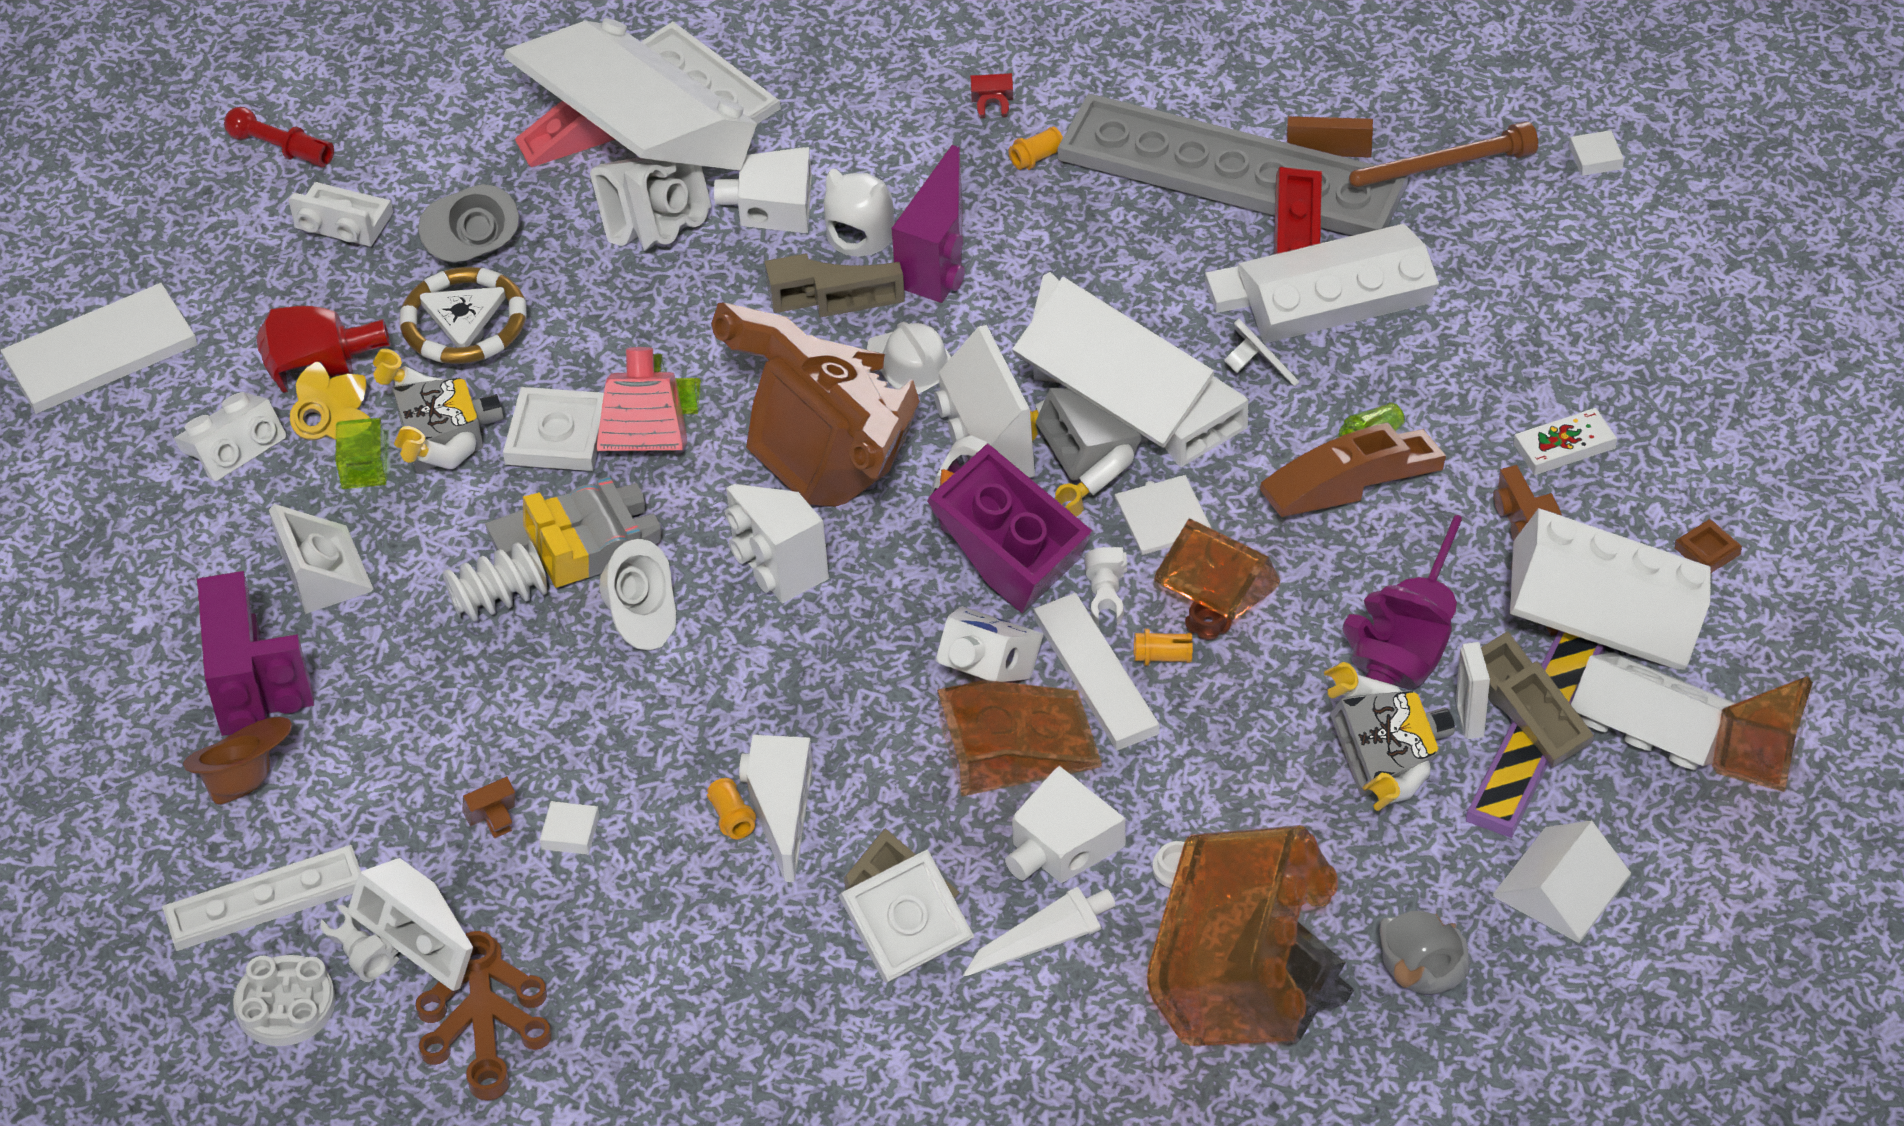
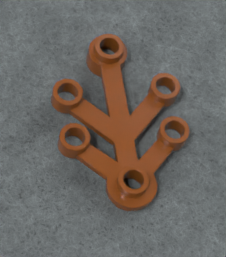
[415,931,551,1100]

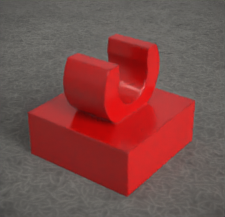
[970,73,1013,119]

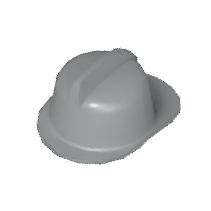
[418,184,519,263]

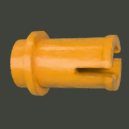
[1008,126,1063,170]
[1133,628,1193,666]
[707,778,756,839]

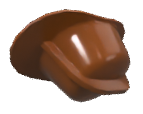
[183,717,293,804]

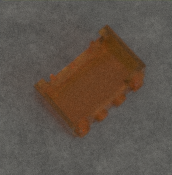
[1147,825,1338,1046]

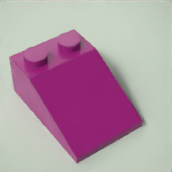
[891,145,965,303]
[927,443,1093,614]

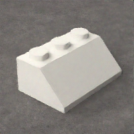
[934,325,1035,478]
[1571,652,1745,770]

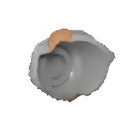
[1379,911,1471,995]

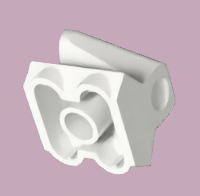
[590,157,712,251]

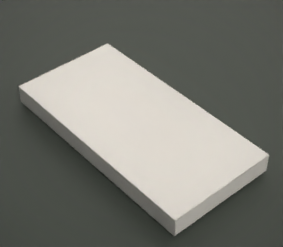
[641,22,781,124]
[1012,277,1214,448]
[0,283,197,414]

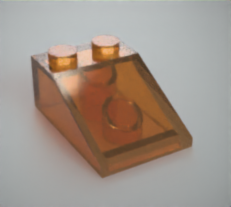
[937,680,1102,797]

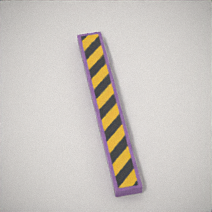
[1466,630,1607,838]

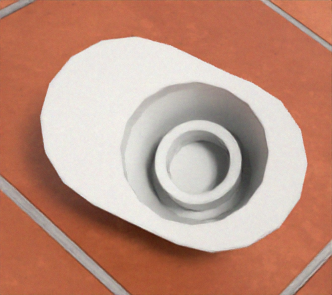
[867,322,951,394]
[599,539,676,651]

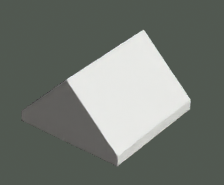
[269,504,373,614]
[1493,820,1631,943]

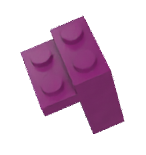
[197,571,314,736]

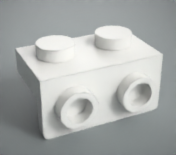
[289,182,393,247]
[174,392,286,481]

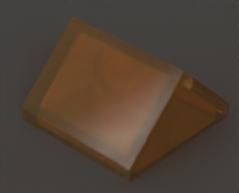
[1154,518,1280,620]
[1712,676,1813,792]

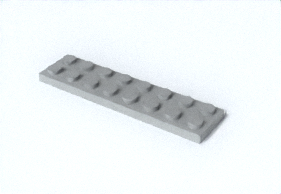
[1058,93,1408,236]

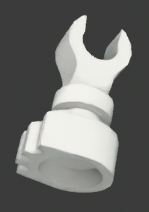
[1085,547,1127,627]
[321,905,400,982]

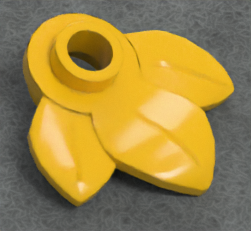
[290,362,374,442]

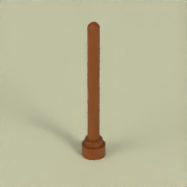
[1349,121,1538,187]

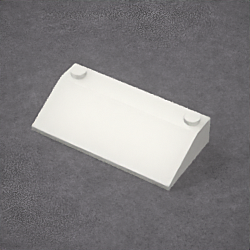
[504,18,757,171]

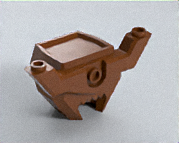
[711,302,920,507]

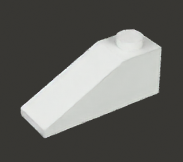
[739,735,813,882]
[347,858,473,991]

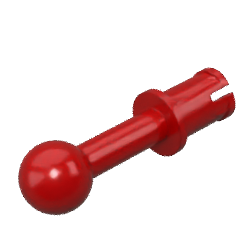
[224,107,334,168]

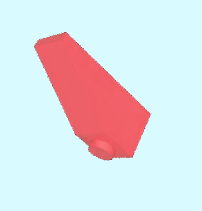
[515,100,615,167]

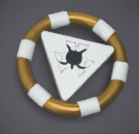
[400,267,526,364]

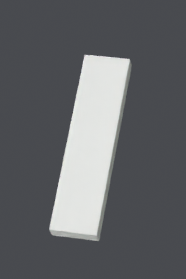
[1034,593,1160,751]
[162,845,361,951]

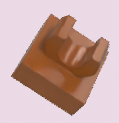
[462,776,516,839]

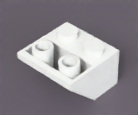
[725,484,829,603]

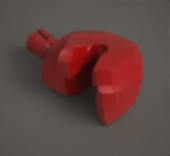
[256,306,391,393]

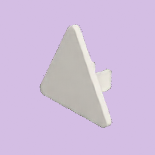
[1225,318,1300,386]

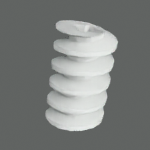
[443,540,547,622]

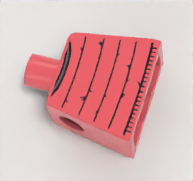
[597,347,687,451]

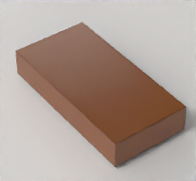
[1287,116,1373,158]

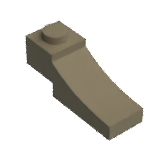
[764,253,905,318]
[1481,631,1594,767]

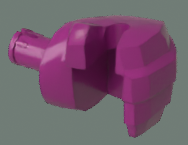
[1342,585,1452,689]

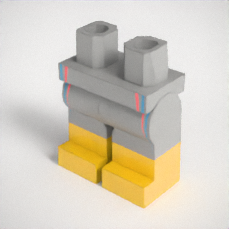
[523,476,661,588]

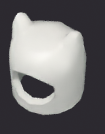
[823,169,895,257]

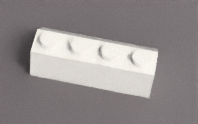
[1238,224,1439,344]
[1510,508,1711,670]

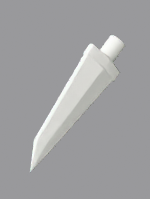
[963,887,1116,976]

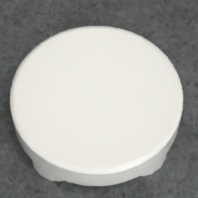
[233,955,336,1046]

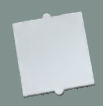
[1115,475,1213,555]

